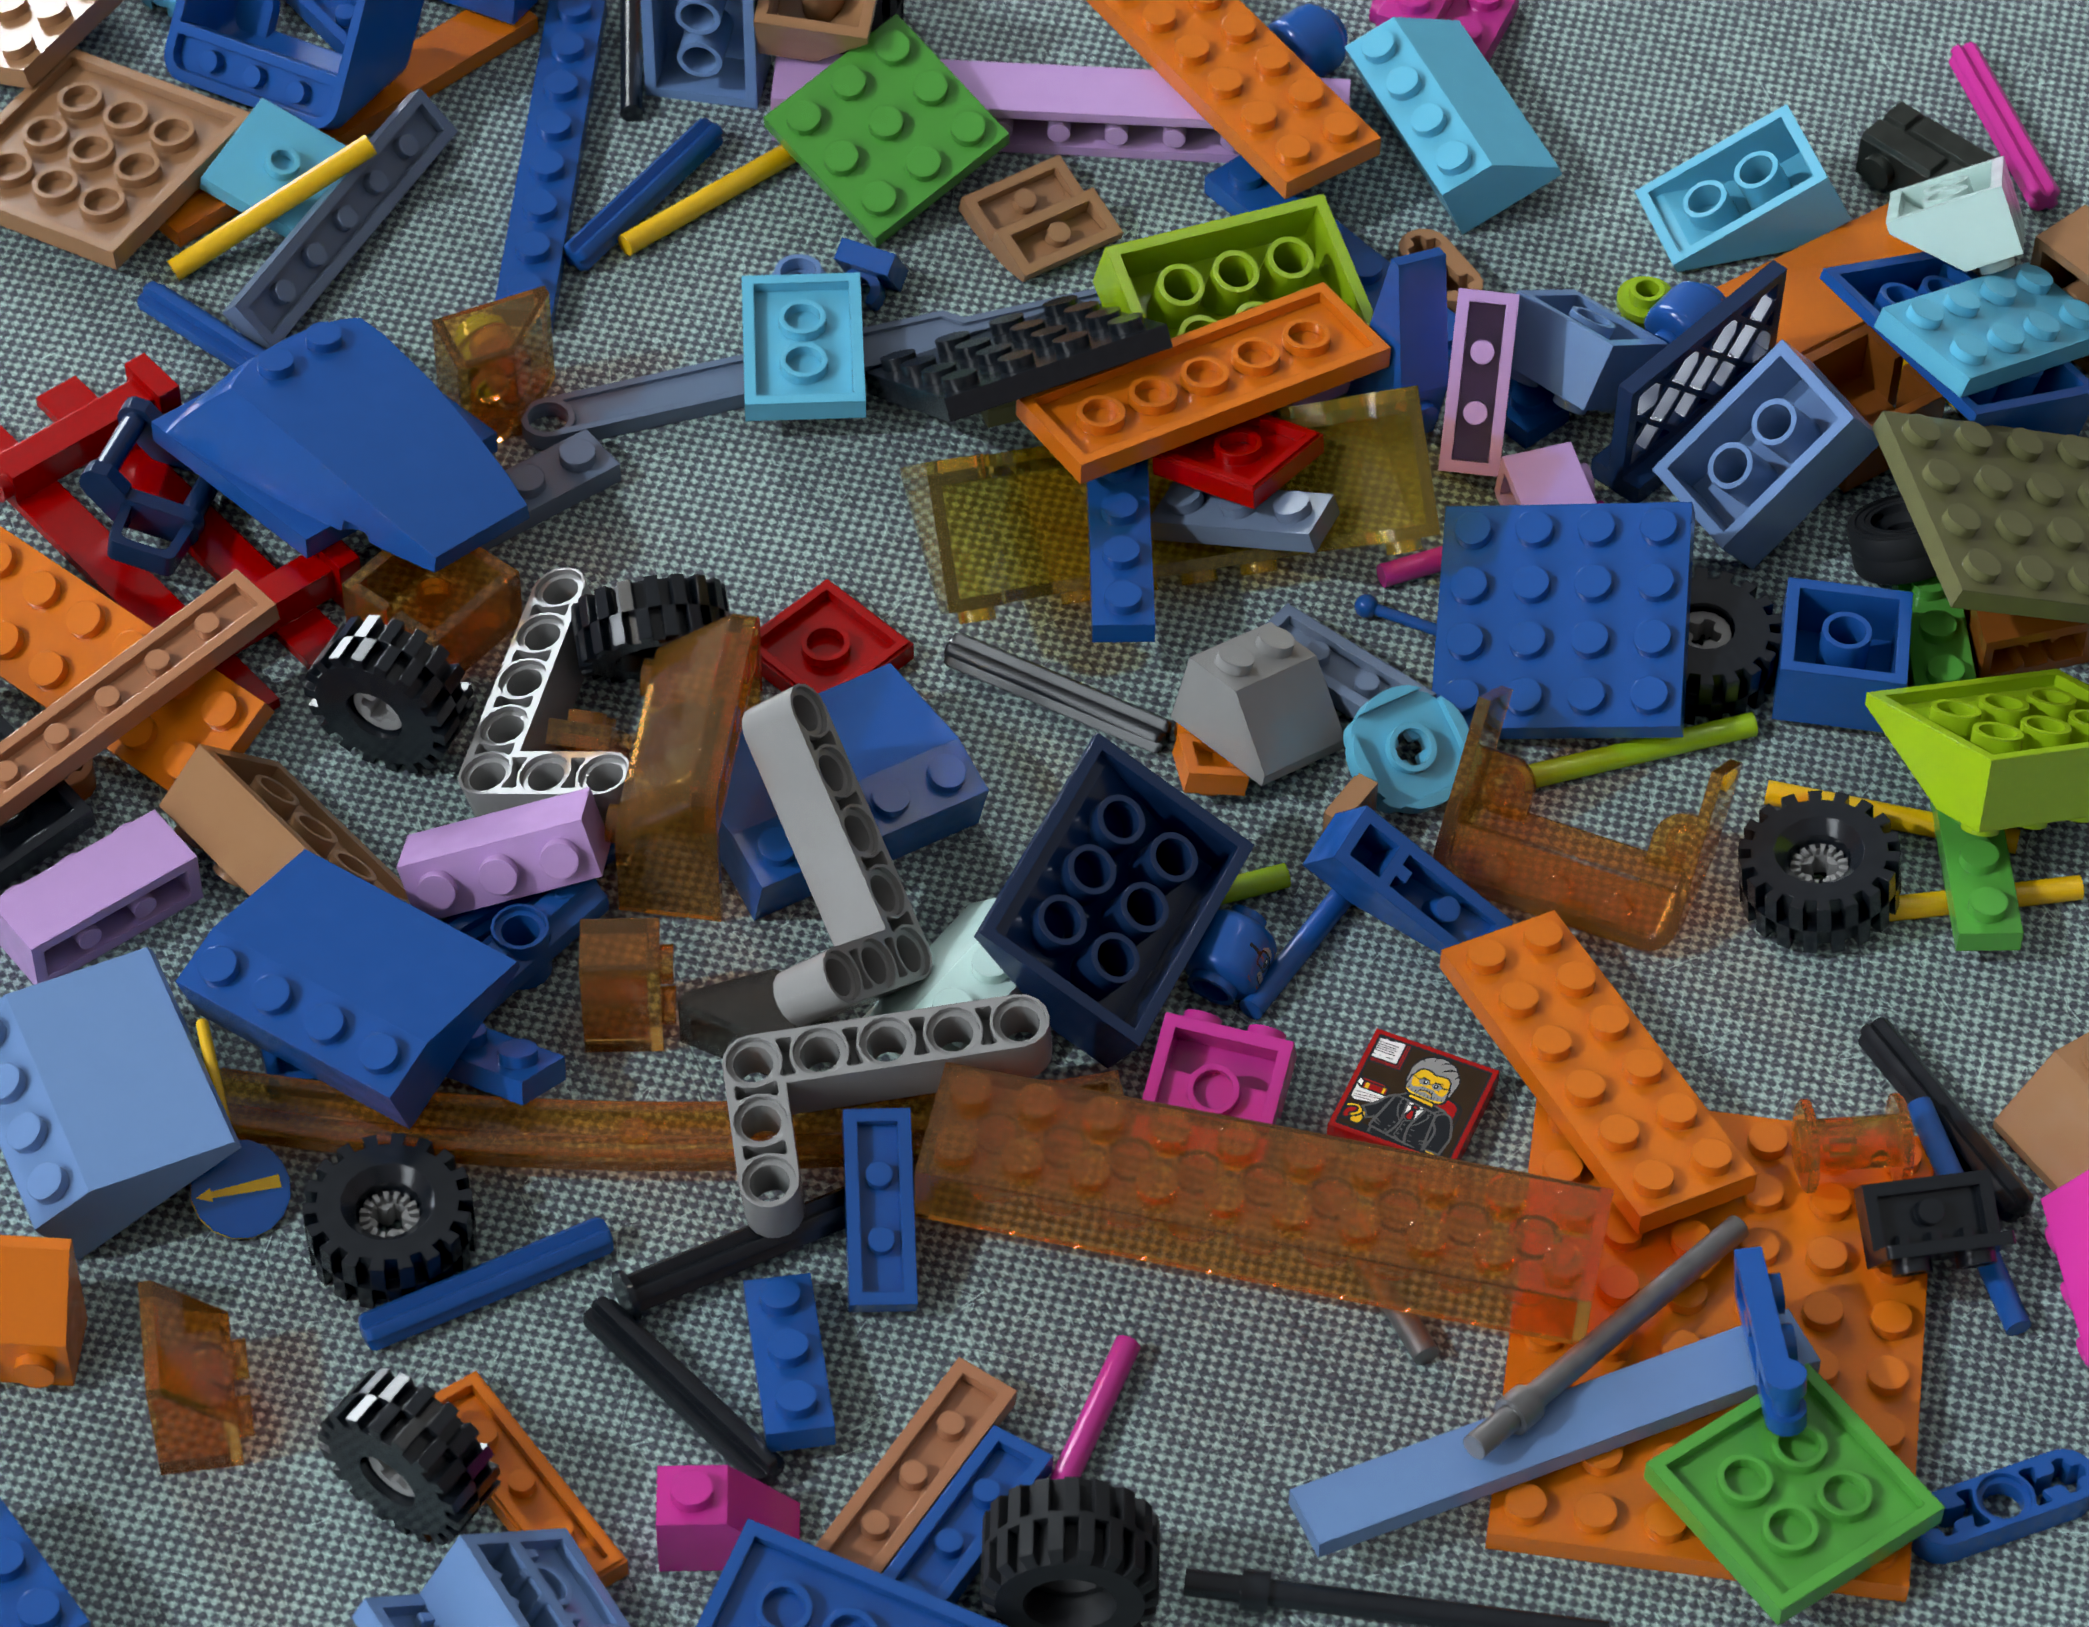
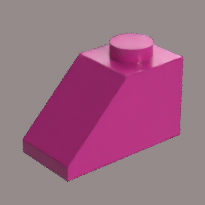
[656,1465,800,1572]

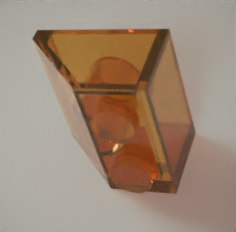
[431,286,555,443]
[138,1281,255,1475]

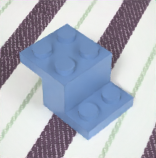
[351,1528,631,1627]

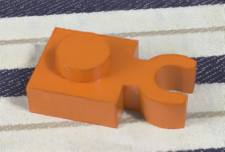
[1172,722,1250,796]

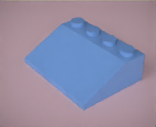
[0,947,241,1260]

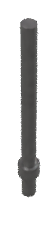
[1463,1215,1749,1460]

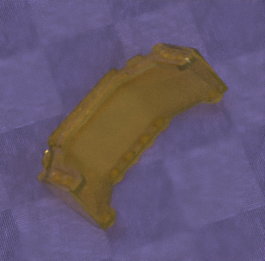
[900,385,1441,624]

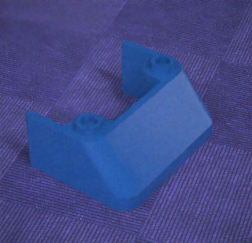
[164,0,424,131]

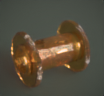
[1791,1093,1915,1193]

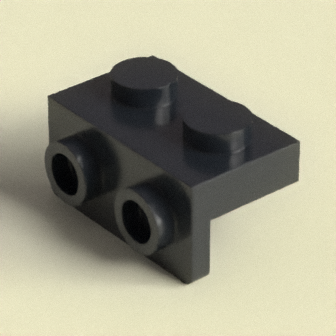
[1853,1169,2016,1278]

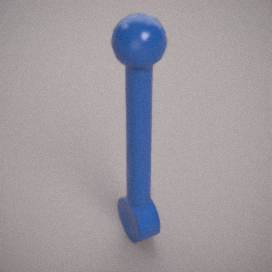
[1354,594,1437,636]

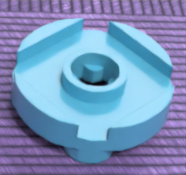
[1343,685,1473,814]

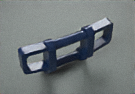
[79,391,218,576]

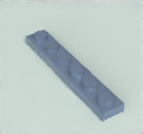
[222,88,458,349]

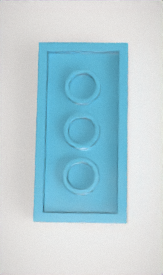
[1874,262,2089,398]

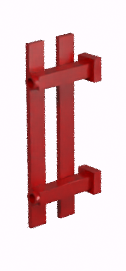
[0,353,364,710]

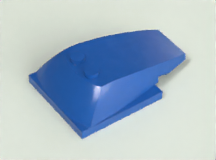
[151,318,530,573]

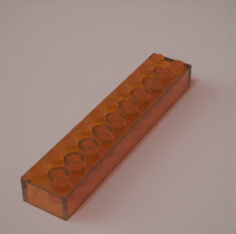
[915,1062,1614,1345]

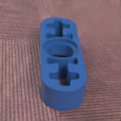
[1912,1449,2089,1564]

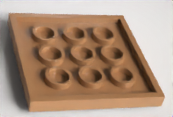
[0,48,250,270]

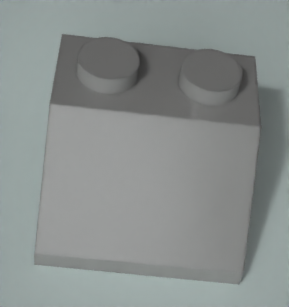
[1170,622,1344,786]

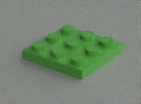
[763,14,1010,248]
[1644,1363,1945,1626]

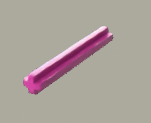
[1949,41,2060,212]

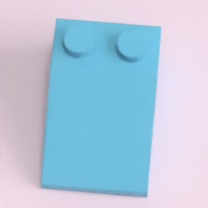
[1634,104,1852,272]

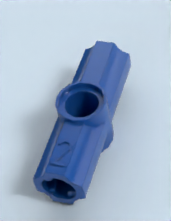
[482,878,609,1016]

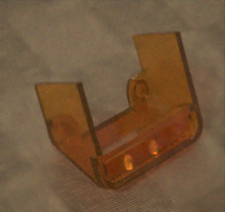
[605,613,763,922]
[1433,685,1742,951]

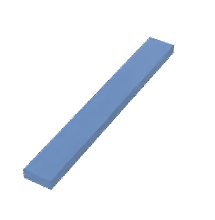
[1288,1309,1821,1558]

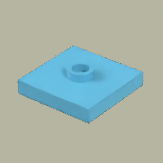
[199,98,346,238]

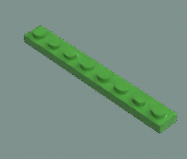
[1892,576,2024,951]

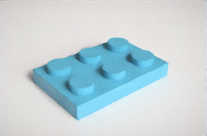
[741,272,866,421]

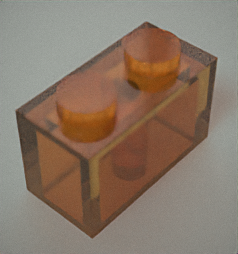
[579,918,677,1053]

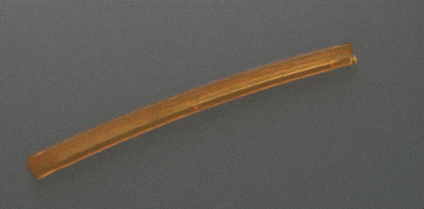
[219,1067,1131,1171]

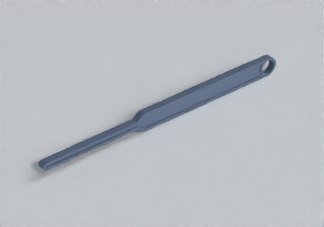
[521,288,1102,450]

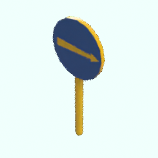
[190,1018,290,1239]

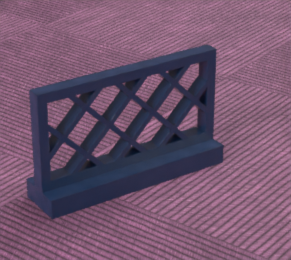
[1591,260,1787,503]

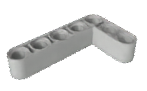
[458,567,649,837]
[742,684,933,1026]
[722,994,1053,1238]

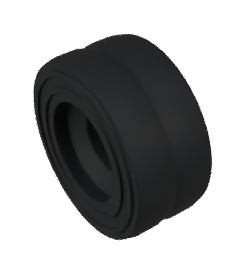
[1847,494,1937,585]

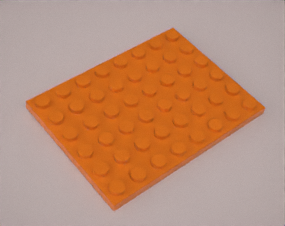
[1485,1099,1934,1603]

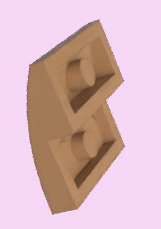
[958,154,1124,282]

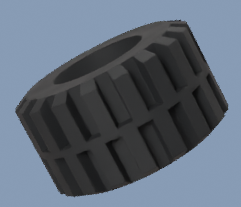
[980,1477,1160,1627]

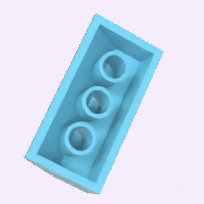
[1345,17,1562,235]

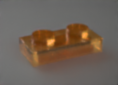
[546,709,632,761]

